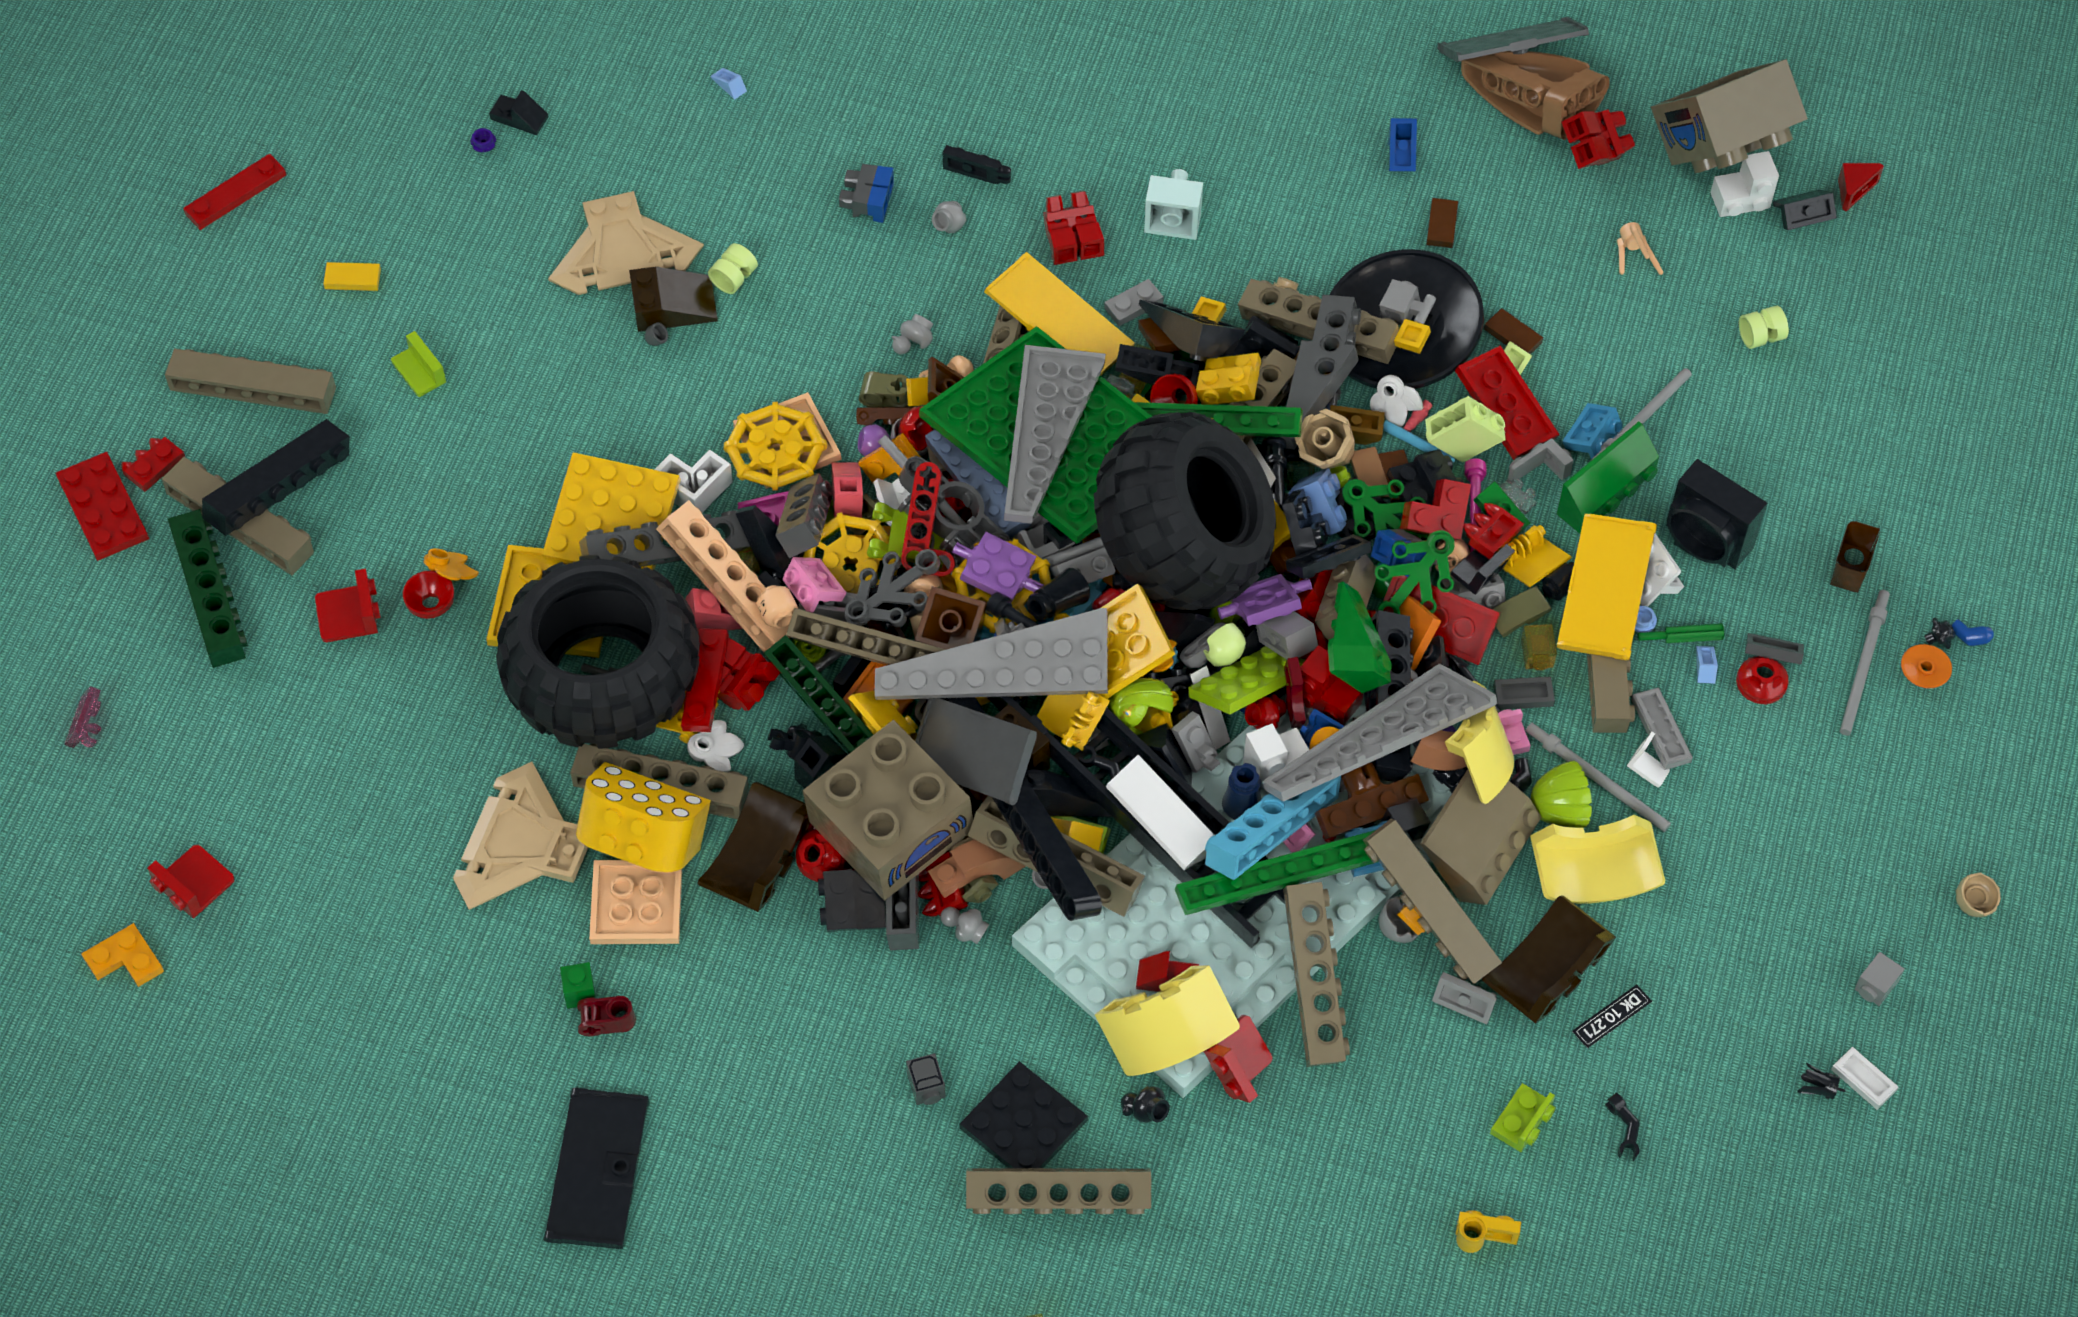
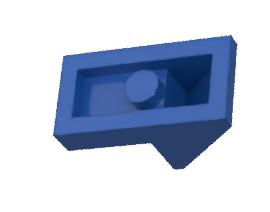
[1388,118,1417,172]

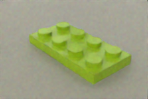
[1189,646,1305,714]

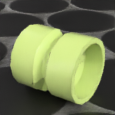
[708,243,758,294]
[1739,305,1789,349]

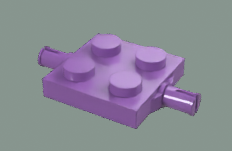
[952,532,1044,603]
[1217,574,1312,626]

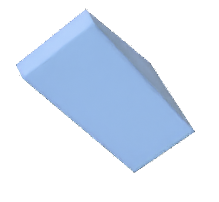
[711,68,747,100]
[1696,646,1718,684]

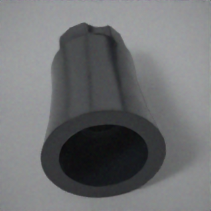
[1026,568,1090,621]

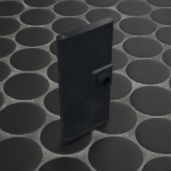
[543,1088,649,1249]

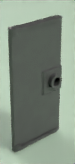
[1437,17,1589,62]
[915,698,1037,805]

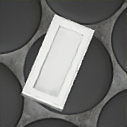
[1831,1047,1898,1110]

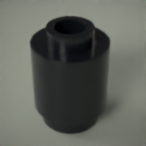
[1542,562,1574,601]

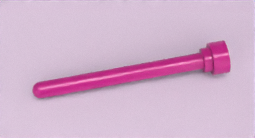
[1464,459,1486,553]

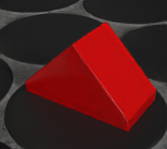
[1838,163,1884,212]

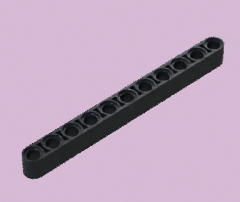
[940,697,1102,921]

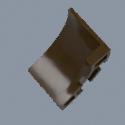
[697,782,810,912]
[1482,895,1616,1024]

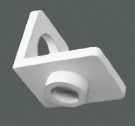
[1627,731,1670,788]

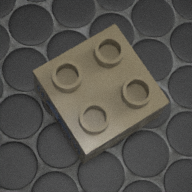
[1651,59,1808,173]
[802,720,973,901]

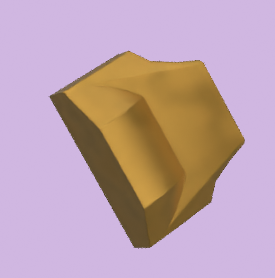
[1330,405,1385,445]

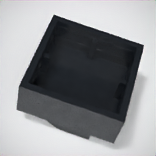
[1666,459,1768,570]

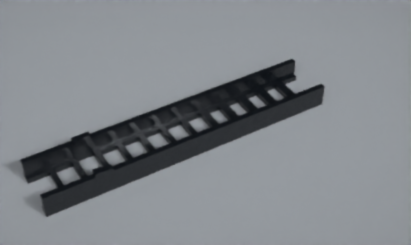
[987,696,1285,948]

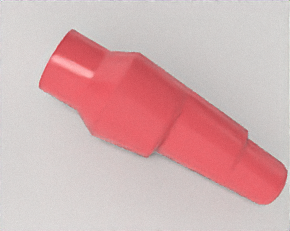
[1403,400,1432,432]

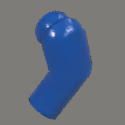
[1952,619,1994,646]

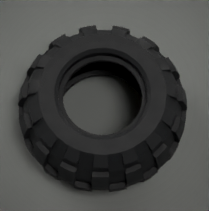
[1094,412,1276,610]
[496,555,700,749]

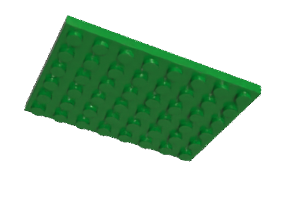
[919,326,1152,544]

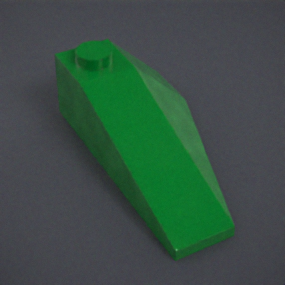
[1328,581,1392,693]

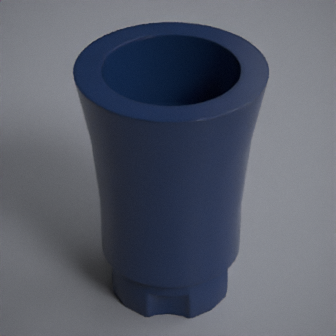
[1222,763,1262,820]

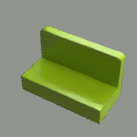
[391,331,446,397]

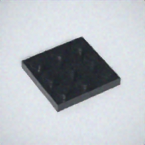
[959,1061,1088,1168]

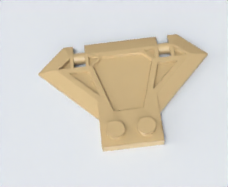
[548,191,704,295]
[453,762,588,910]

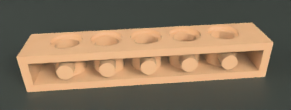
[656,500,791,652]

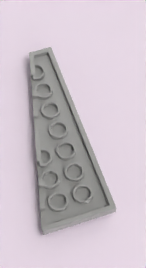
[1004,345,1106,524]
[875,608,1108,700]
[1263,663,1498,802]

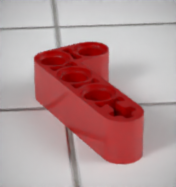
[901,462,956,576]

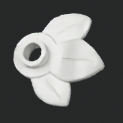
[1370,375,1423,427]
[687,720,744,772]

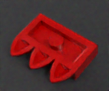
[121,437,186,492]
[1463,503,1524,559]
[918,852,968,916]

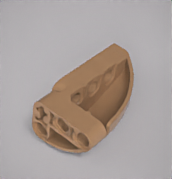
[1461,51,1610,140]

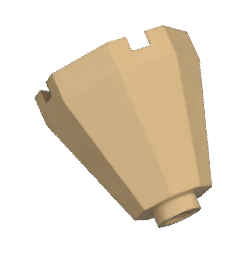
[1295,409,1355,469]

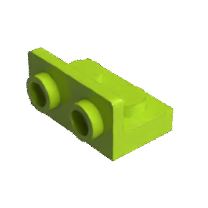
[1490,1083,1556,1152]

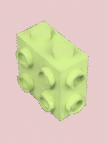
[1425,396,1506,463]

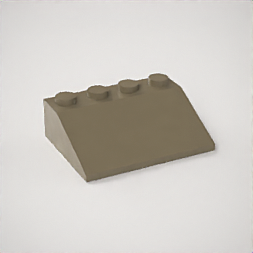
[1420,770,1541,905]

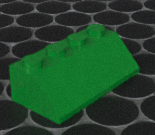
[1557,421,1659,534]

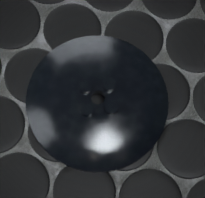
[1329,249,1484,391]

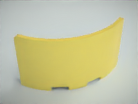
[1445,680,1514,804]
[1530,815,1665,904]
[1095,965,1240,1076]

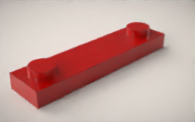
[183,153,287,230]
[681,628,729,732]

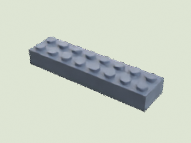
[925,430,1031,538]

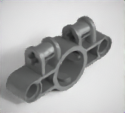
[898,456,1011,566]

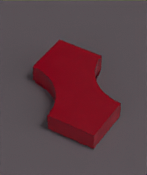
[1284,657,1306,729]

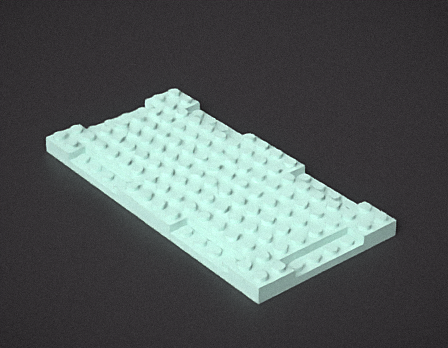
[1012,692,1452,1098]

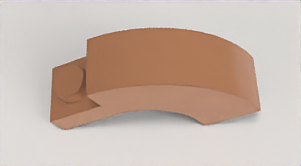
[1411,730,1467,771]
[928,839,1026,898]

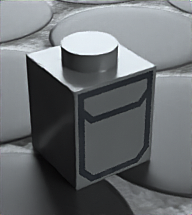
[906,1053,946,1105]

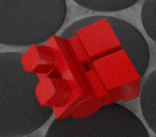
[1562,109,1635,169]
[1043,191,1104,265]
[718,638,780,711]

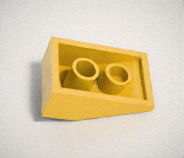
[848,691,918,741]

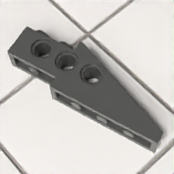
[1281,295,1361,450]

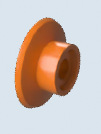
[1901,644,1952,688]

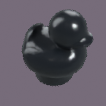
[1121,1086,1170,1123]

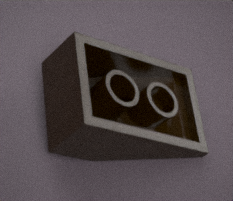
[629,266,718,332]

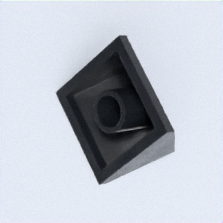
[1137,723,1192,787]

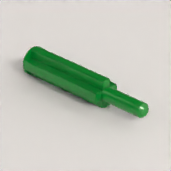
[1637,623,1724,643]

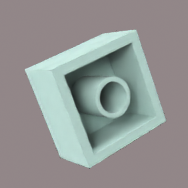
[1144,169,1203,240]

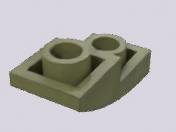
[1493,586,1552,638]

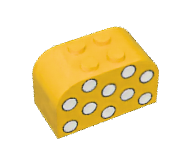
[576,762,711,872]

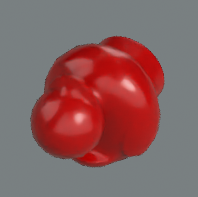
[1245,694,1287,730]

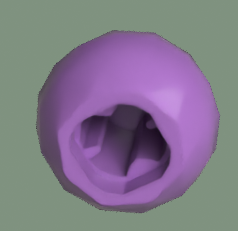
[858,424,890,456]

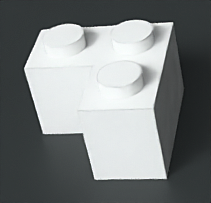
[1710,151,1779,217]
[654,450,733,513]
[1243,724,1309,789]

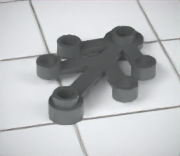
[844,549,940,627]

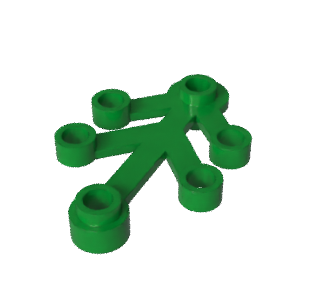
[1342,479,1428,541]
[1374,530,1455,614]

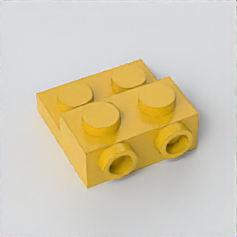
[1196,353,1262,405]

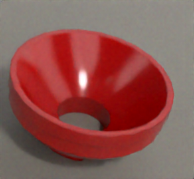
[1150,374,1198,404]
[403,571,454,619]
[1736,656,1788,704]
[796,829,846,882]

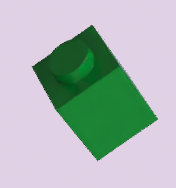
[560,962,596,1009]

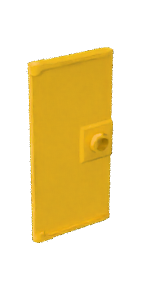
[984,252,1135,376]
[1557,514,1657,660]

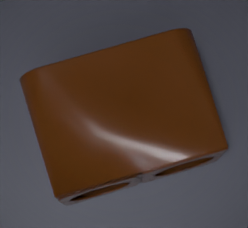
[1830,521,1880,593]

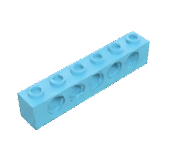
[1205,776,1341,880]

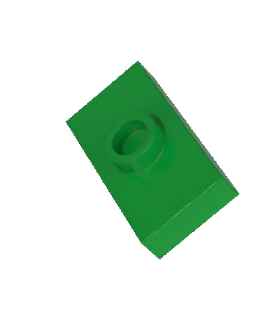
[1473,481,1530,538]

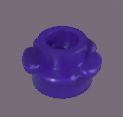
[470,128,496,152]

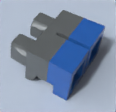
[839,164,894,223]
[1371,529,1439,577]

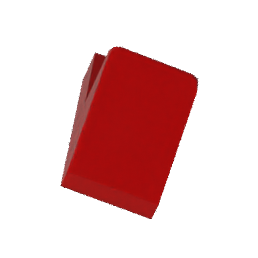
[1136,951,1199,992]

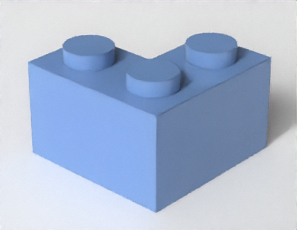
[1288,468,1347,535]

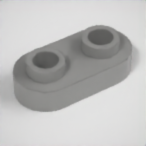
[1180,622,1225,668]

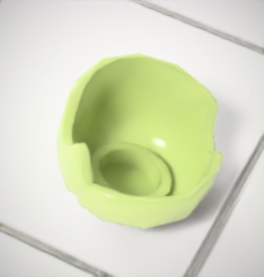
[1203,623,1246,667]

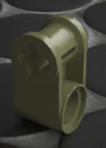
[859,371,909,407]

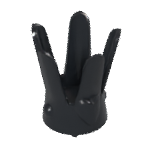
[1797,1062,1845,1100]

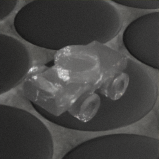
[1500,478,1537,515]

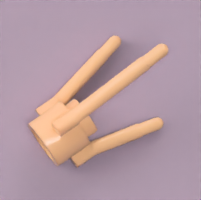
[1617,222,1663,275]

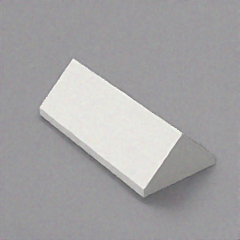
[1106,755,1215,870]

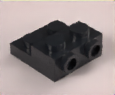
[1386,449,1464,505]
[1282,489,1330,556]
[818,869,886,932]

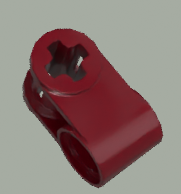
[577,996,636,1037]

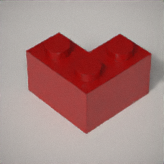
[1400,479,1471,540]
[1300,645,1363,725]

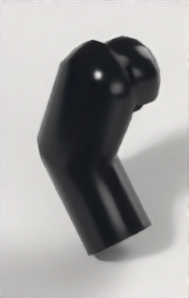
[1509,758,1532,792]

